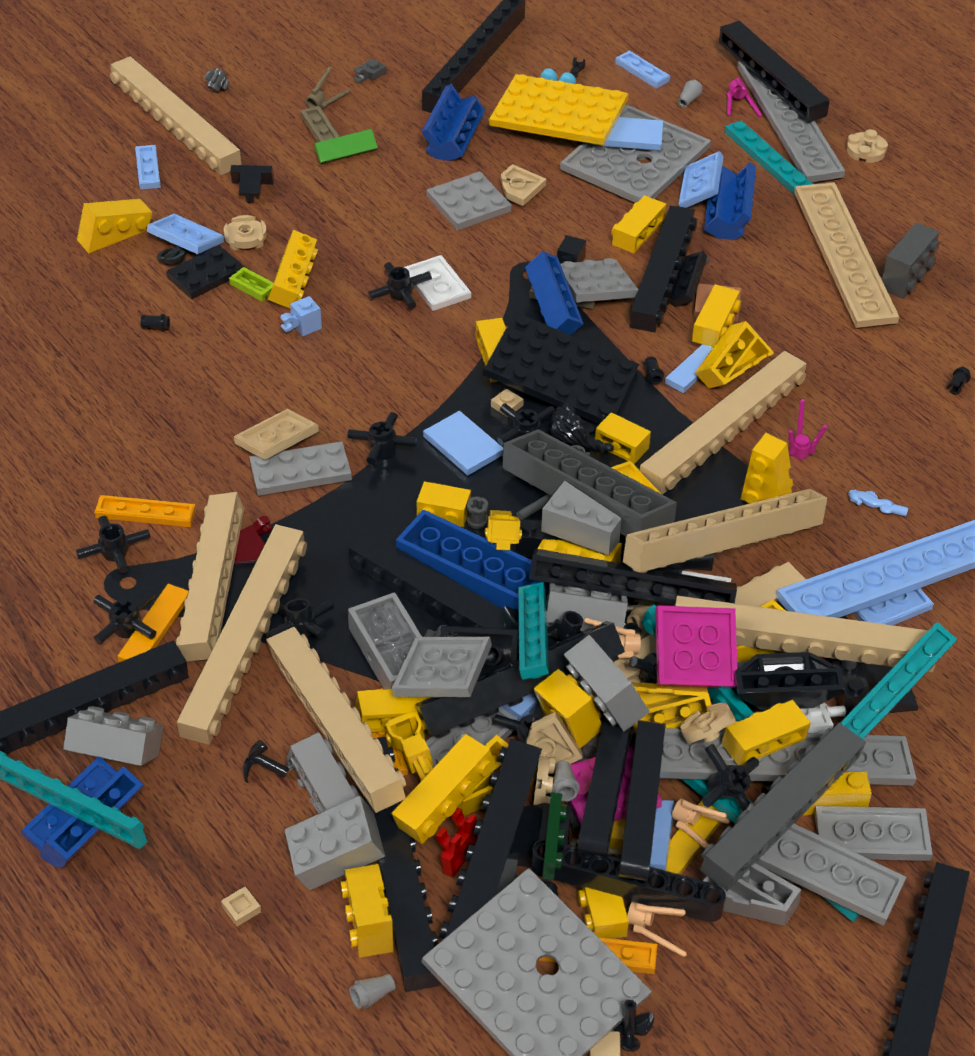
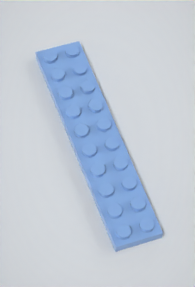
[776,520,975,618]

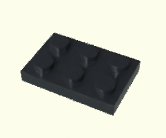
[166,245,244,300]

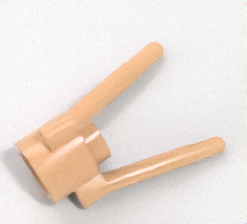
[584,618,641,659]
[672,799,730,849]
[627,901,687,957]

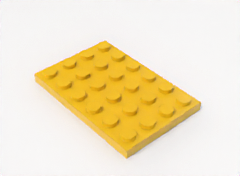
[489,74,628,146]

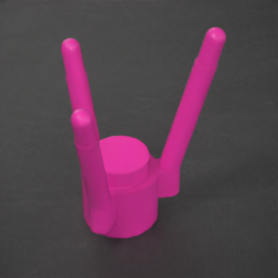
[727,78,762,117]
[788,399,828,459]

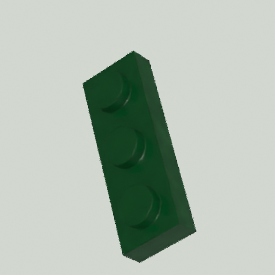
[542,792,567,880]

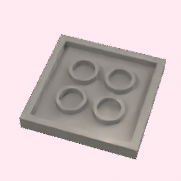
[426,172,511,230]
[561,258,638,302]
[392,637,492,698]

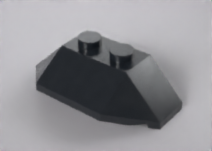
[735,652,845,710]

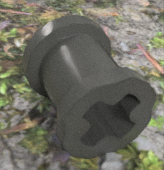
[466,496,488,529]

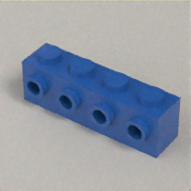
[525,251,583,335]

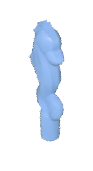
[848,489,908,517]

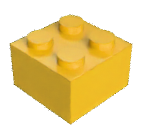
[534,669,602,748]

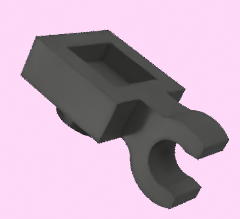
[354,59,387,83]

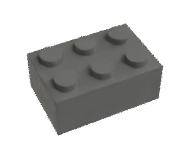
[882,222,940,299]

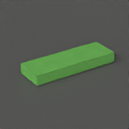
[314,129,378,164]

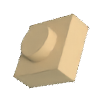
[491,388,523,417]
[221,887,261,927]

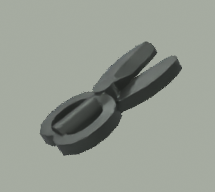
[157,244,191,264]

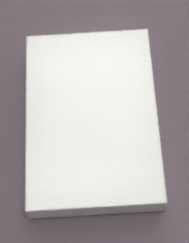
[404,255,471,311]

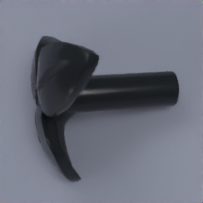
[243,740,289,783]
[612,1000,654,1052]

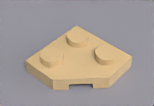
[501,164,546,206]
[526,711,583,781]

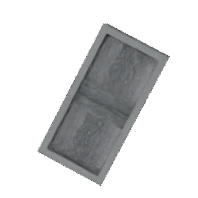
[348,592,422,690]

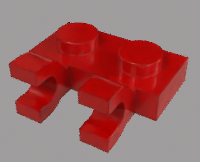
[436,807,478,878]

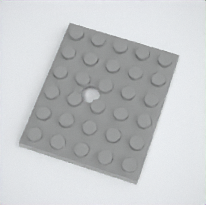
[560,105,711,202]
[422,868,652,1056]

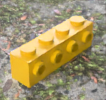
[267,230,318,308]
[391,734,496,844]

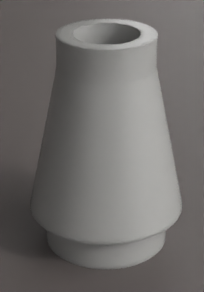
[677,80,703,108]
[552,761,580,801]
[349,974,395,1009]

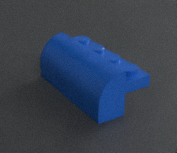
[422,84,485,161]
[704,162,756,240]
[21,757,144,868]

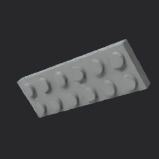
[747,803,906,926]

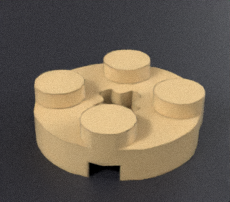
[847,129,888,163]
[224,215,267,250]
[680,703,736,744]
[534,756,556,805]

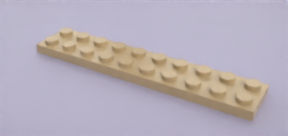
[794,182,899,328]

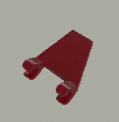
[234,516,272,564]

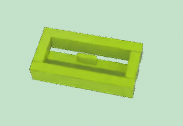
[229,267,273,302]

